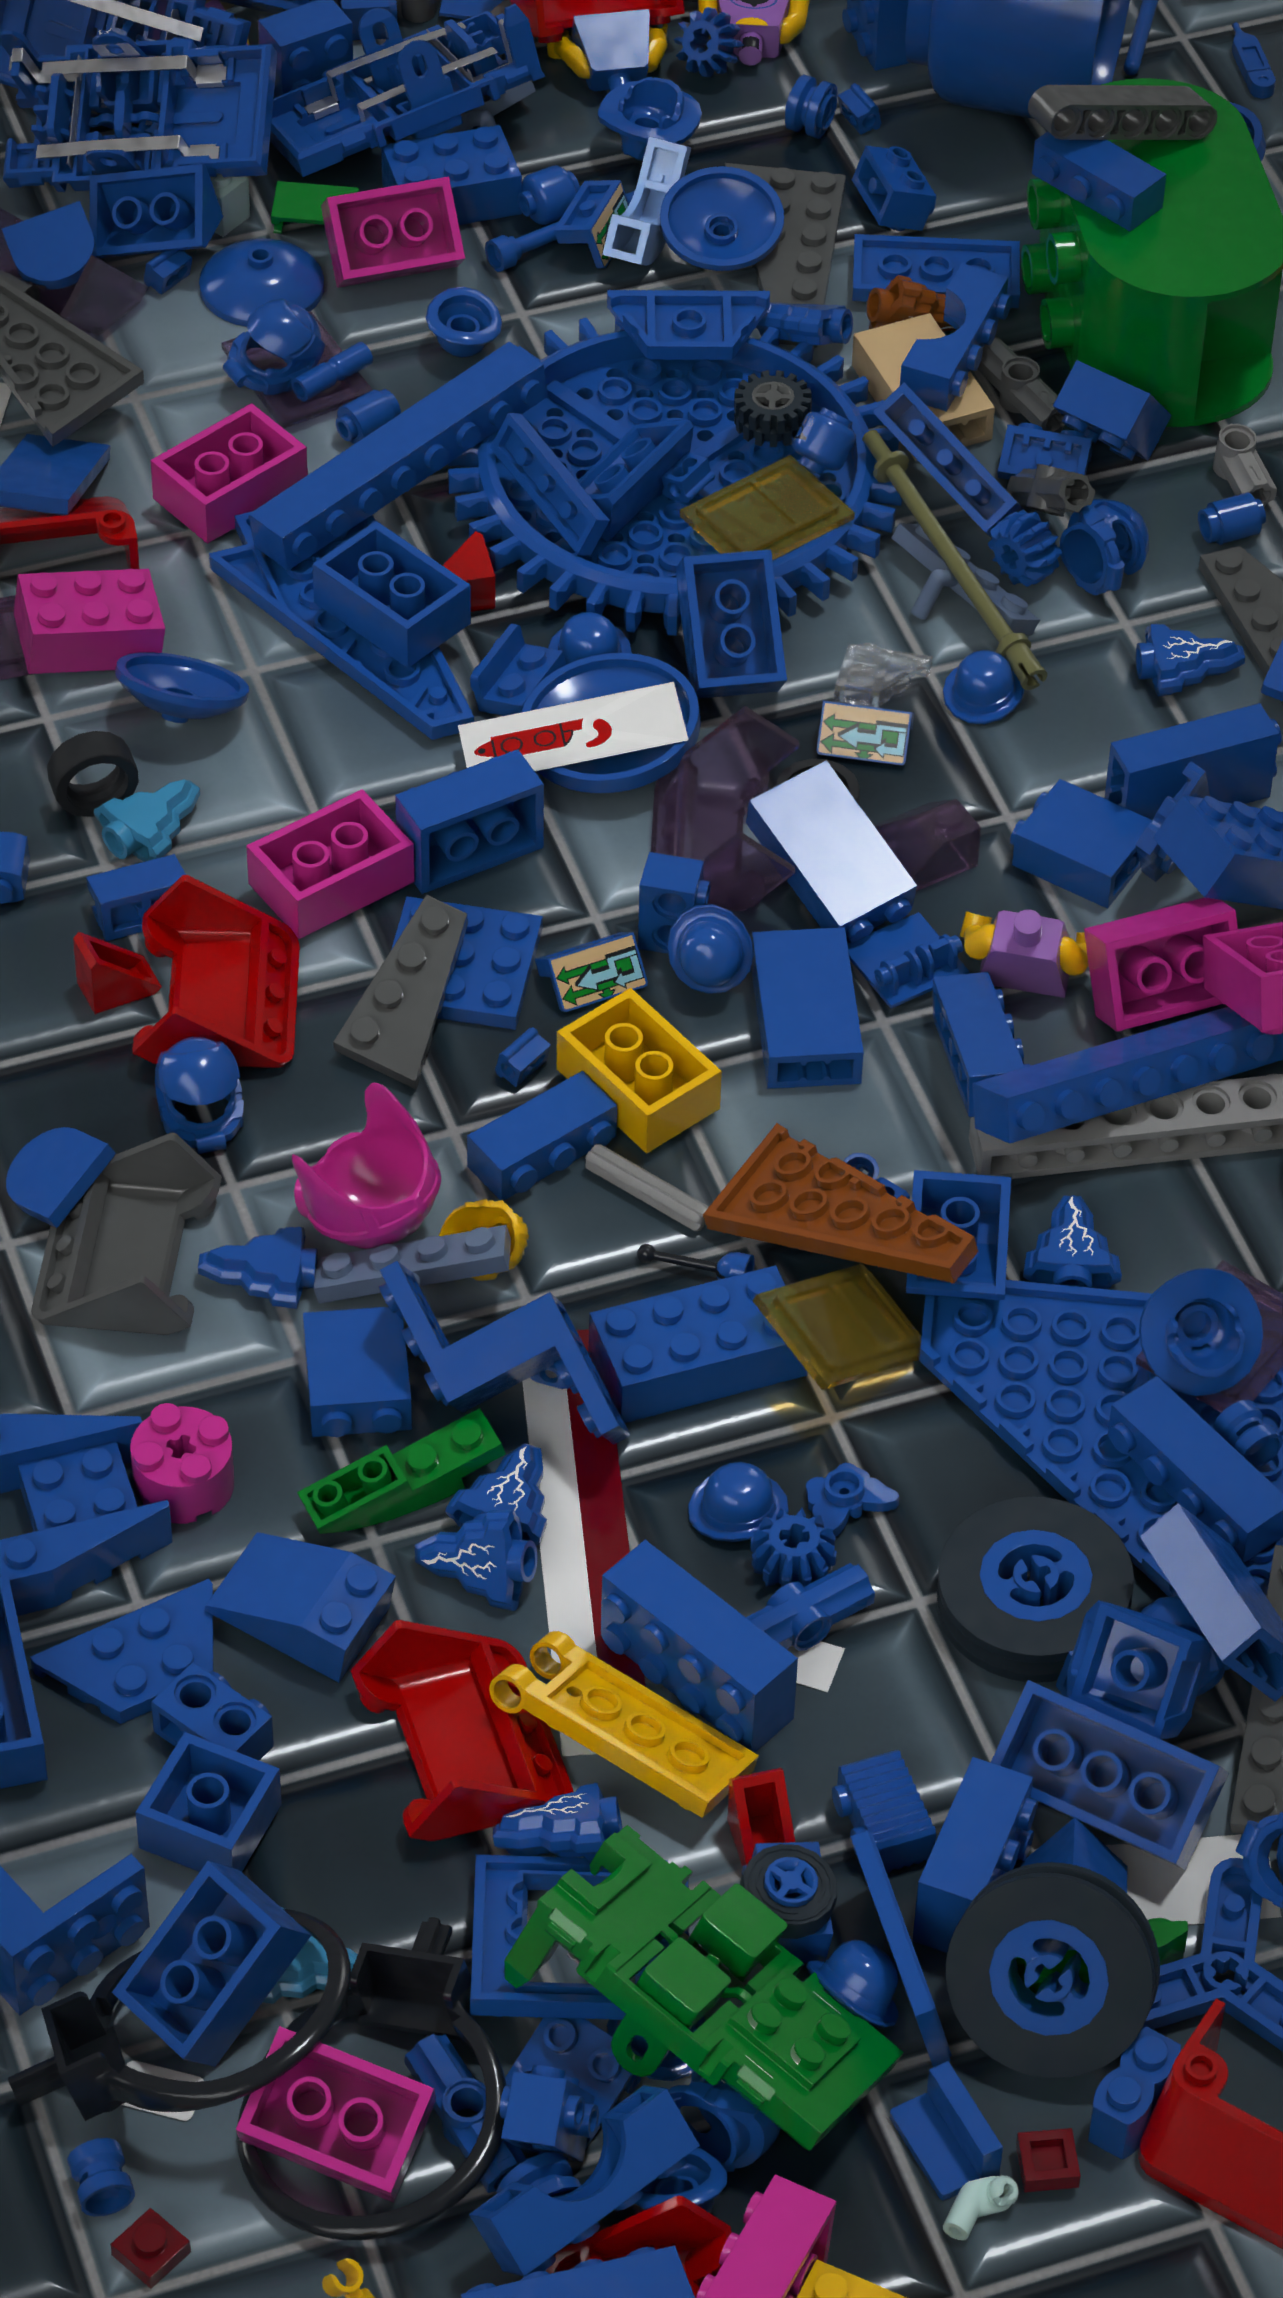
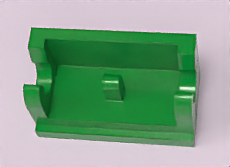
[271,181,359,234]

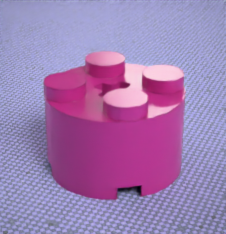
[130,1403,234,1524]

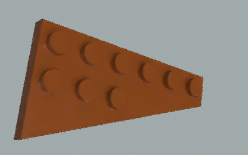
[703,1123,978,1283]

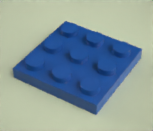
[391,896,543,1030]

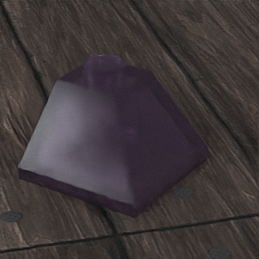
[874,799,981,891]

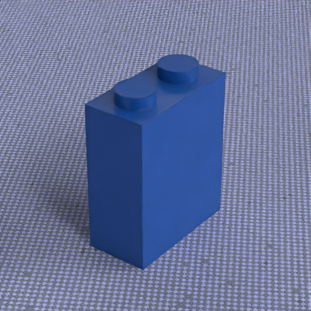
[1010,779,1152,909]
[303,1307,412,1437]

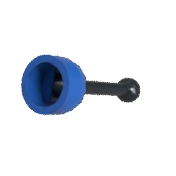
[637,1244,755,1280]

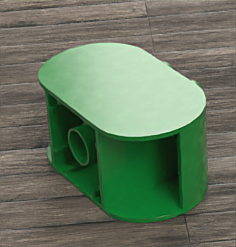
[1021,78,1283,427]

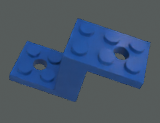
[379,1261,631,1445]
[0,1854,150,2016]

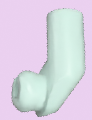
[943,2175,1019,2240]

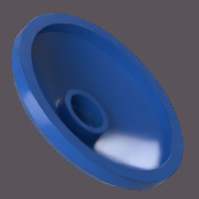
[660,166,784,271]
[199,238,324,327]
[115,652,249,723]

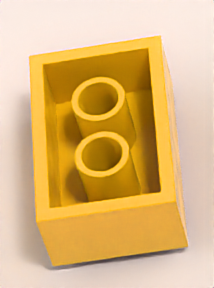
[556,988,722,1154]

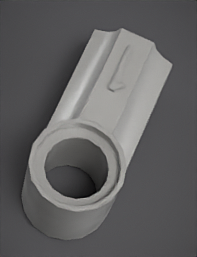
[1212,424,1277,507]

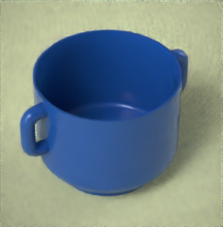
[905,0,1130,119]

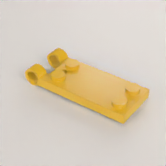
[489,1631,759,1818]

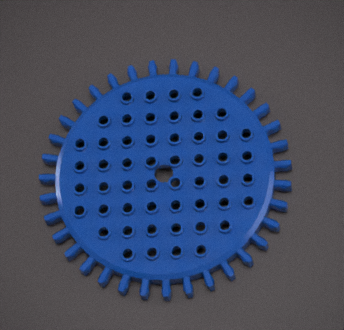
[448,317,902,636]

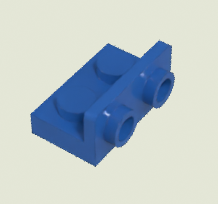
[997,423,1092,480]
[470,623,567,716]

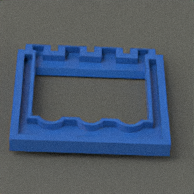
[470,1855,690,2020]

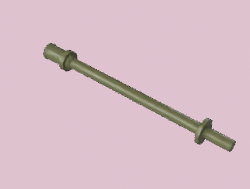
[862,430,1047,690]

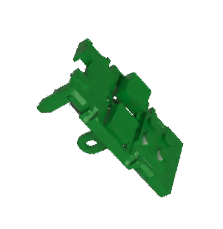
[504,1825,904,2151]

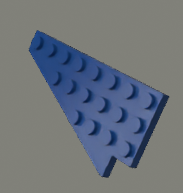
[209,511,474,740]

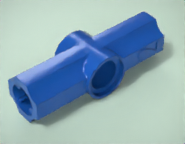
[746,1563,875,1651]
[404,2034,527,2193]

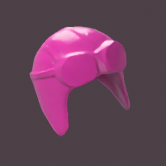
[292,1082,441,1249]

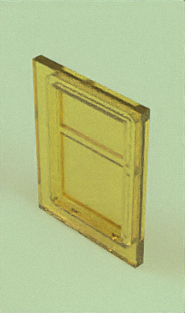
[680,455,855,560]
[752,1263,921,1390]

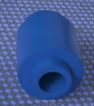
[336,389,401,444]
[1198,492,1266,545]

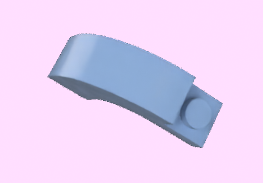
[602,137,691,266]

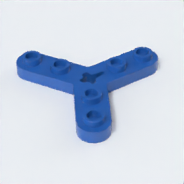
[1142,1858,1283,2052]

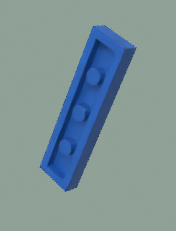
[490,413,610,555]

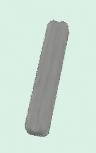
[585,1144,709,1231]

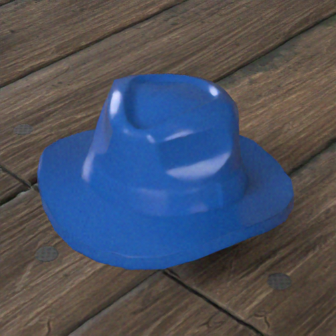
[598,77,702,161]
[1139,1268,1263,1396]

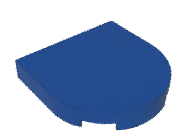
[2,201,97,290]
[6,1127,116,1228]

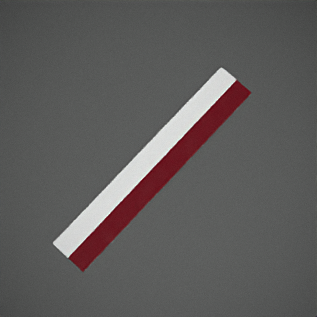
[522,1329,646,1757]

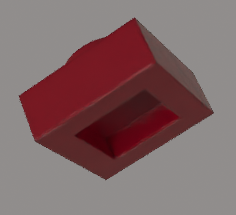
[1016,2128,1081,2192]
[110,2207,191,2289]

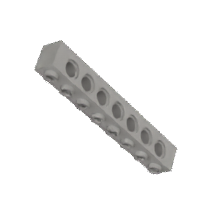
[969,1074,1283,1179]

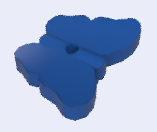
[806,1463,899,1537]

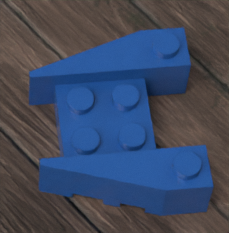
[0,1413,173,1616]

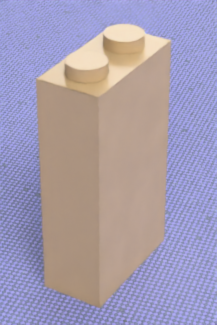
[852,313,995,461]

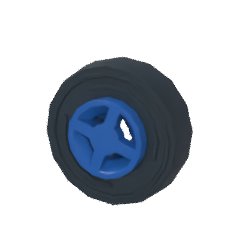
[740,1844,837,1939]

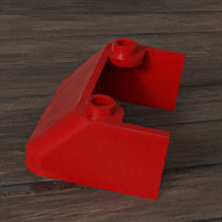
[1138,1998,1283,2249]

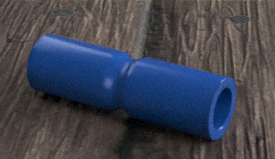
[291,342,373,402]

